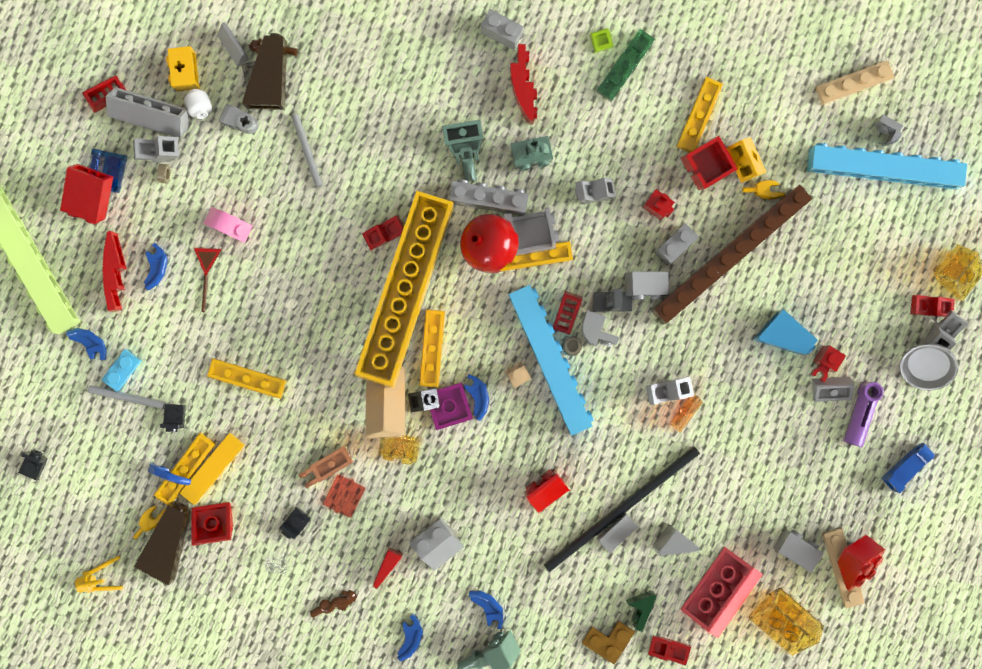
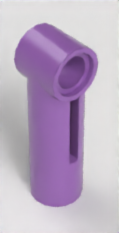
[843,382,884,448]

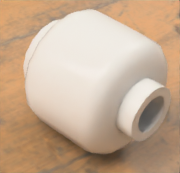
[184,89,213,119]

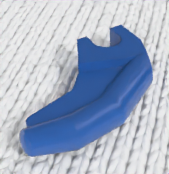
[144,243,168,290]
[66,328,107,360]
[464,374,489,421]
[148,462,191,485]
[469,590,504,629]
[397,614,423,661]

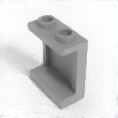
[503,207,559,256]

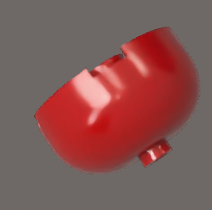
[460,214,518,274]

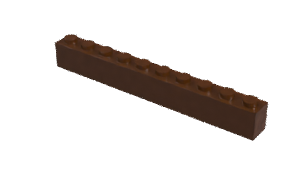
[651,184,812,324]

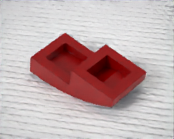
[362,215,404,250]
[910,295,955,317]
[648,635,691,666]

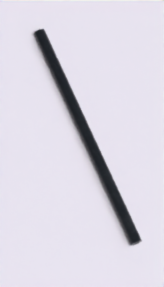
[544,446,700,572]

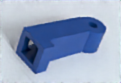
[881,443,935,493]

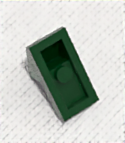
[626,590,657,632]

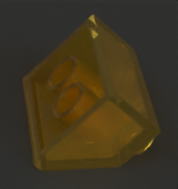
[749,588,824,656]

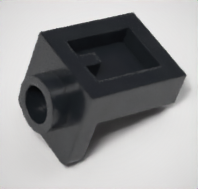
[408,389,439,412]
[160,404,186,432]
[18,450,48,480]
[279,507,312,539]

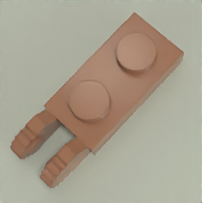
[298,446,354,489]

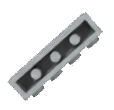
[106,87,189,138]
[449,179,529,216]

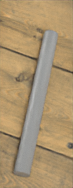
[291,114,323,188]
[88,385,166,409]

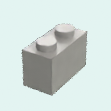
[481,9,524,50]
[654,223,699,266]
[625,272,669,300]
[773,529,823,573]

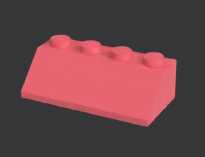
[680,547,763,638]

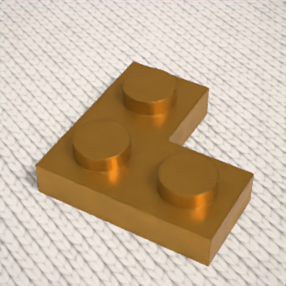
[582,620,635,665]

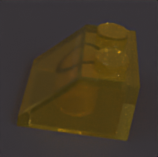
[934,244,982,302]
[378,435,422,465]

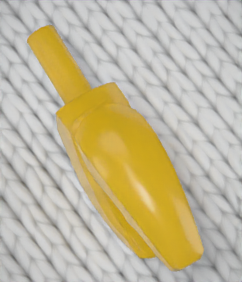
[742,180,785,200]
[133,505,166,540]

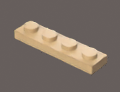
[815,60,895,105]
[822,528,865,609]

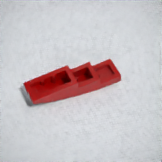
[102,231,127,312]

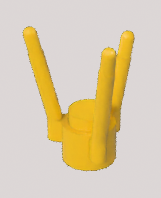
[75,556,123,593]

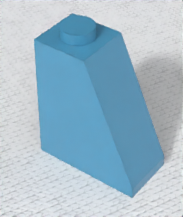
[753,309,818,355]

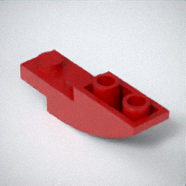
[510,44,537,125]

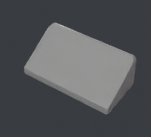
[218,22,249,66]
[812,377,854,402]
[597,513,638,553]

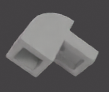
[133,136,179,162]
[575,178,616,204]
[581,310,619,347]
[925,310,968,350]
[646,377,694,405]

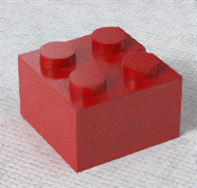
[680,136,738,191]

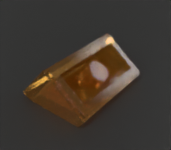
[670,395,703,432]

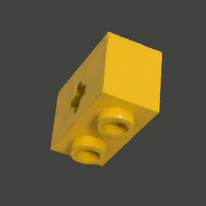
[166,46,200,92]
[726,138,766,183]

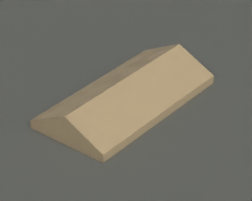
[365,367,405,439]

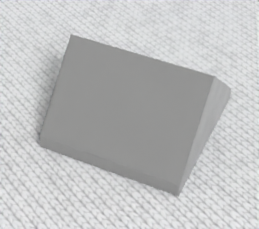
[653,524,699,556]

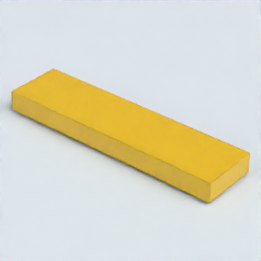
[676,77,723,152]
[501,241,573,272]
[419,310,445,387]
[207,358,287,399]
[154,433,216,506]
[180,433,245,505]

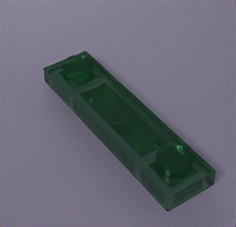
[596,29,656,102]

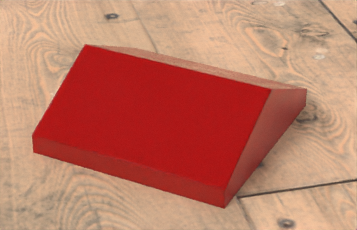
[191,502,234,546]

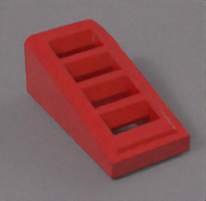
[82,75,127,113]
[553,291,583,335]
[373,548,403,589]

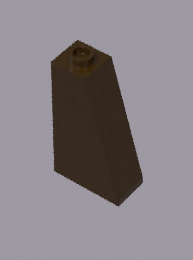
[243,33,287,110]
[134,502,191,585]

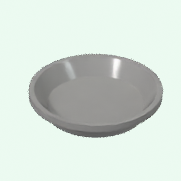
[900,343,958,390]

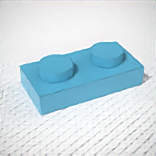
[101,349,142,391]

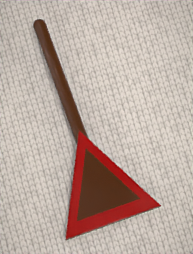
[194,248,222,313]

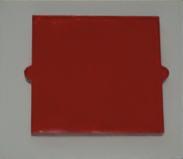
[323,474,366,518]

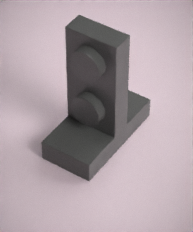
[593,289,632,312]

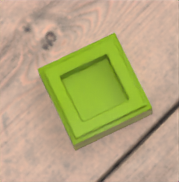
[590,28,614,53]

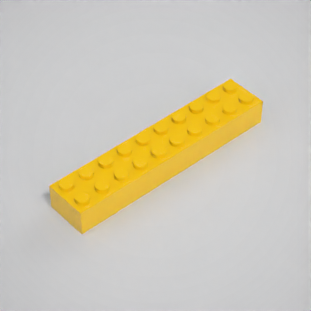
[355,191,454,389]

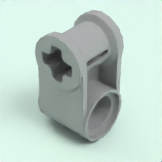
[218,104,259,134]

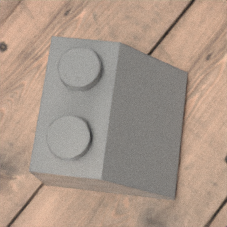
[409,517,465,571]

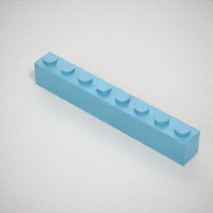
[807,143,967,189]
[508,285,594,436]

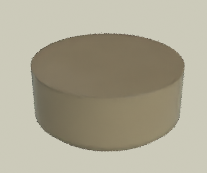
[157,164,171,184]
[563,337,582,356]

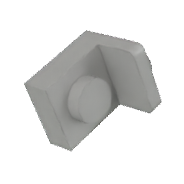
[873,114,903,146]

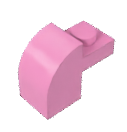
[203,207,253,243]

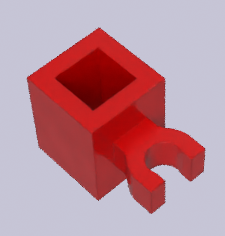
[642,189,675,220]
[810,345,846,382]

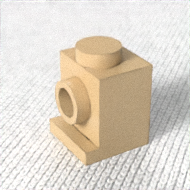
[505,362,531,388]

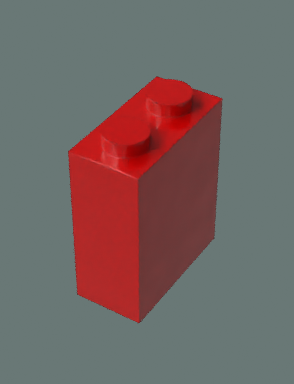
[60,164,113,224]

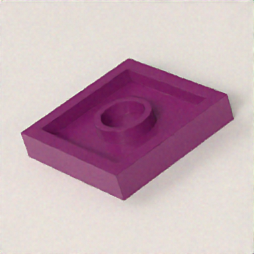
[430,382,473,430]

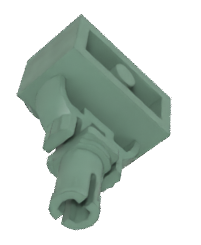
[442,120,484,182]
[510,136,553,171]
[457,630,521,669]

